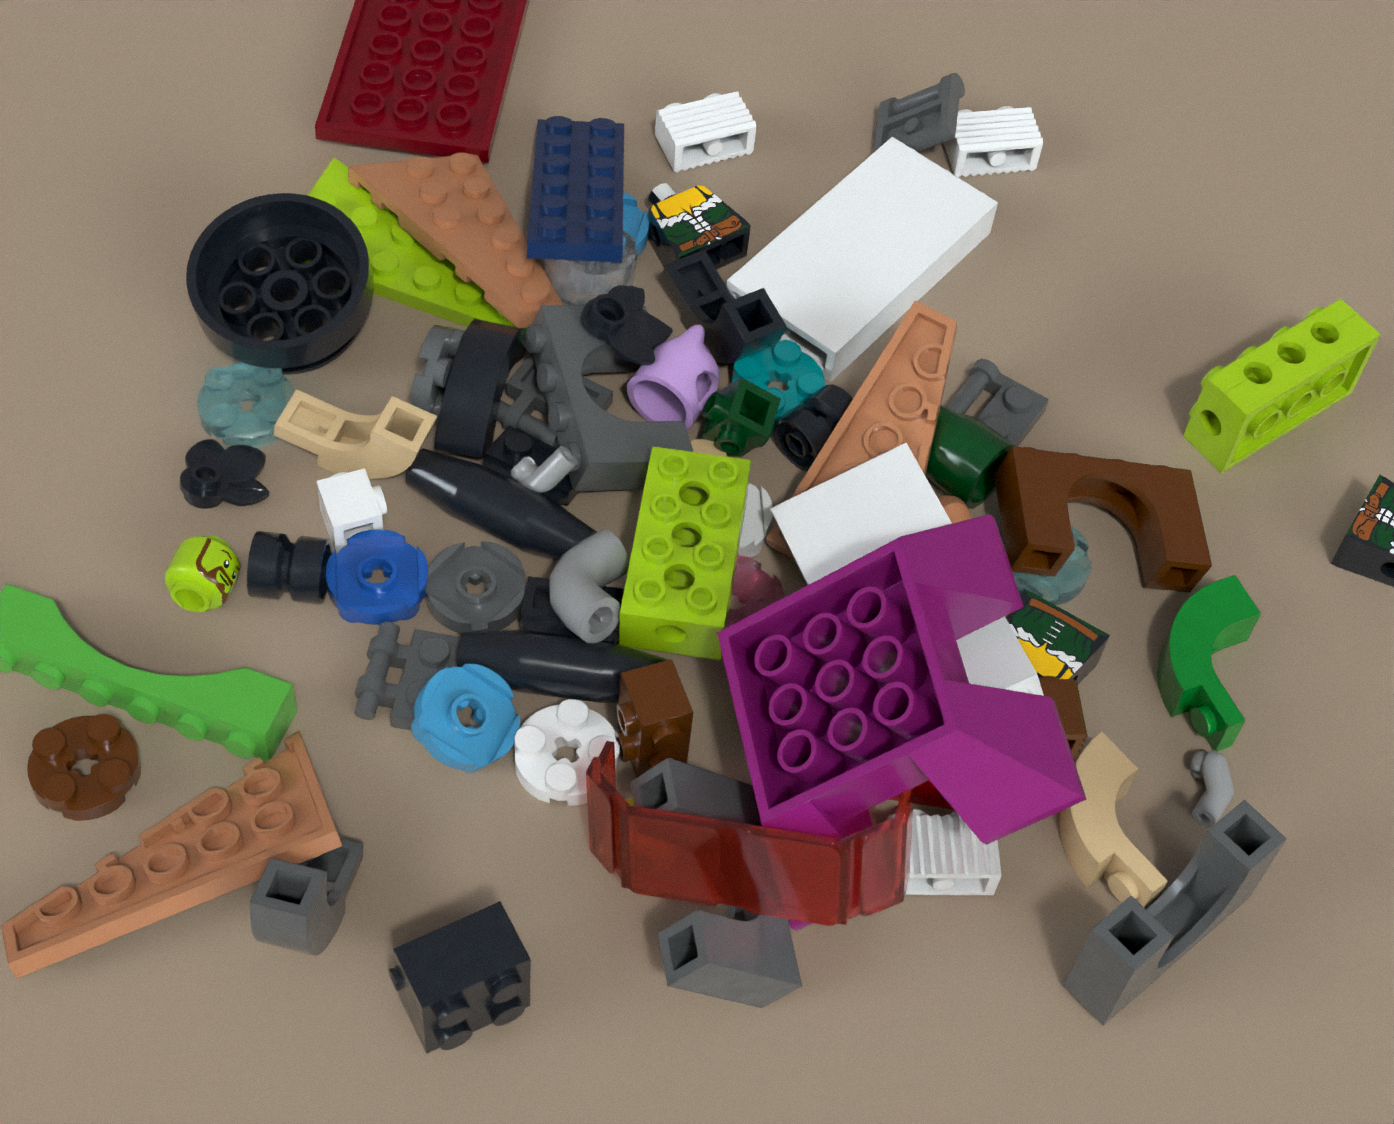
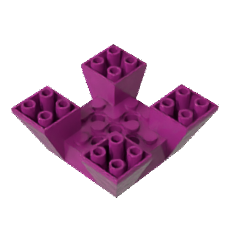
[717,514,1087,931]

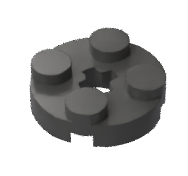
[411,324,465,423]
[425,541,527,634]

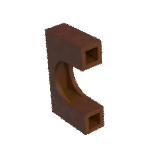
[994,446,1212,593]

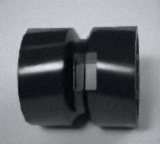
[774,384,853,471]
[247,531,332,605]

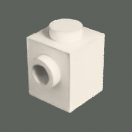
[316,468,387,555]

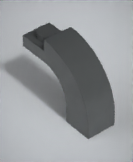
[250,838,363,956]

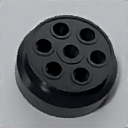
[186,193,374,375]

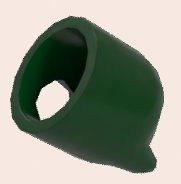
[926,405,1016,509]

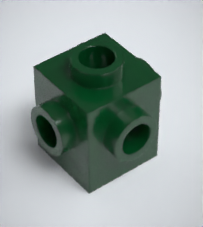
[700,377,781,458]

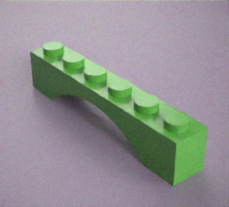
[0,583,297,761]

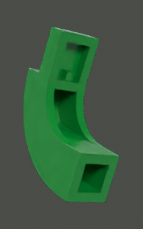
[1157,575,1261,751]

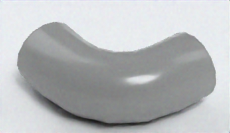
[549,529,629,644]

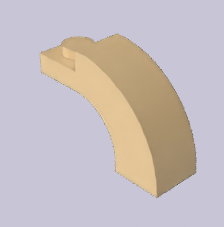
[274,389,437,479]
[1059,731,1168,909]

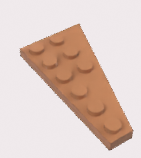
[765,301,957,559]
[1,731,343,979]

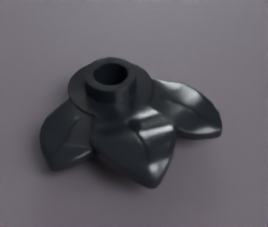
[581,285,673,365]
[179,439,269,509]

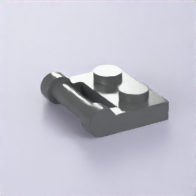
[873,73,965,153]
[947,359,1049,447]

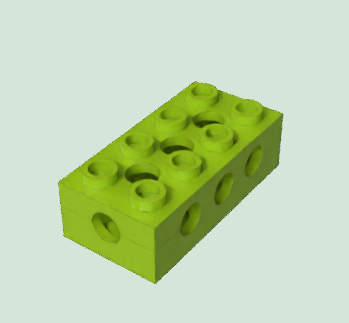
[1183,298,1381,473]
[619,446,751,660]

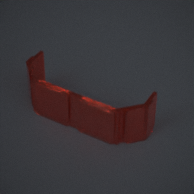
[586,741,913,926]

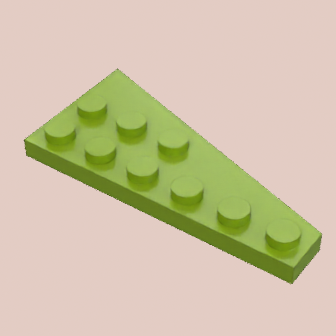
[301,157,527,338]

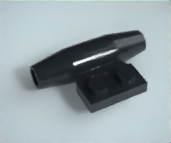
[406,426,597,561]
[457,576,669,703]

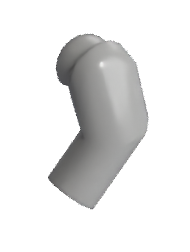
[511,446,578,493]
[1190,750,1235,827]

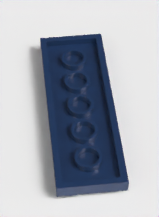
[527,116,624,263]

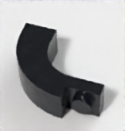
[662,249,787,364]
[434,319,526,459]

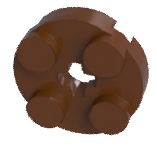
[27,714,141,821]

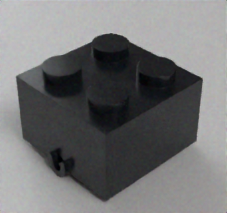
[388,901,531,1054]

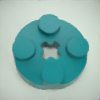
[732,340,825,425]

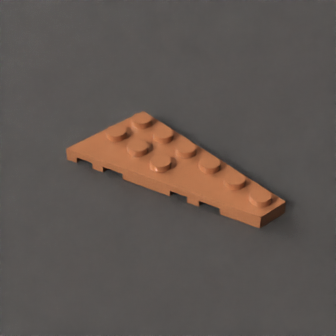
[348,153,563,328]

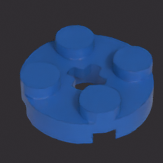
[326,529,428,625]

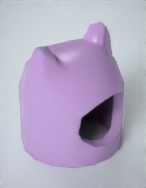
[627,325,721,430]

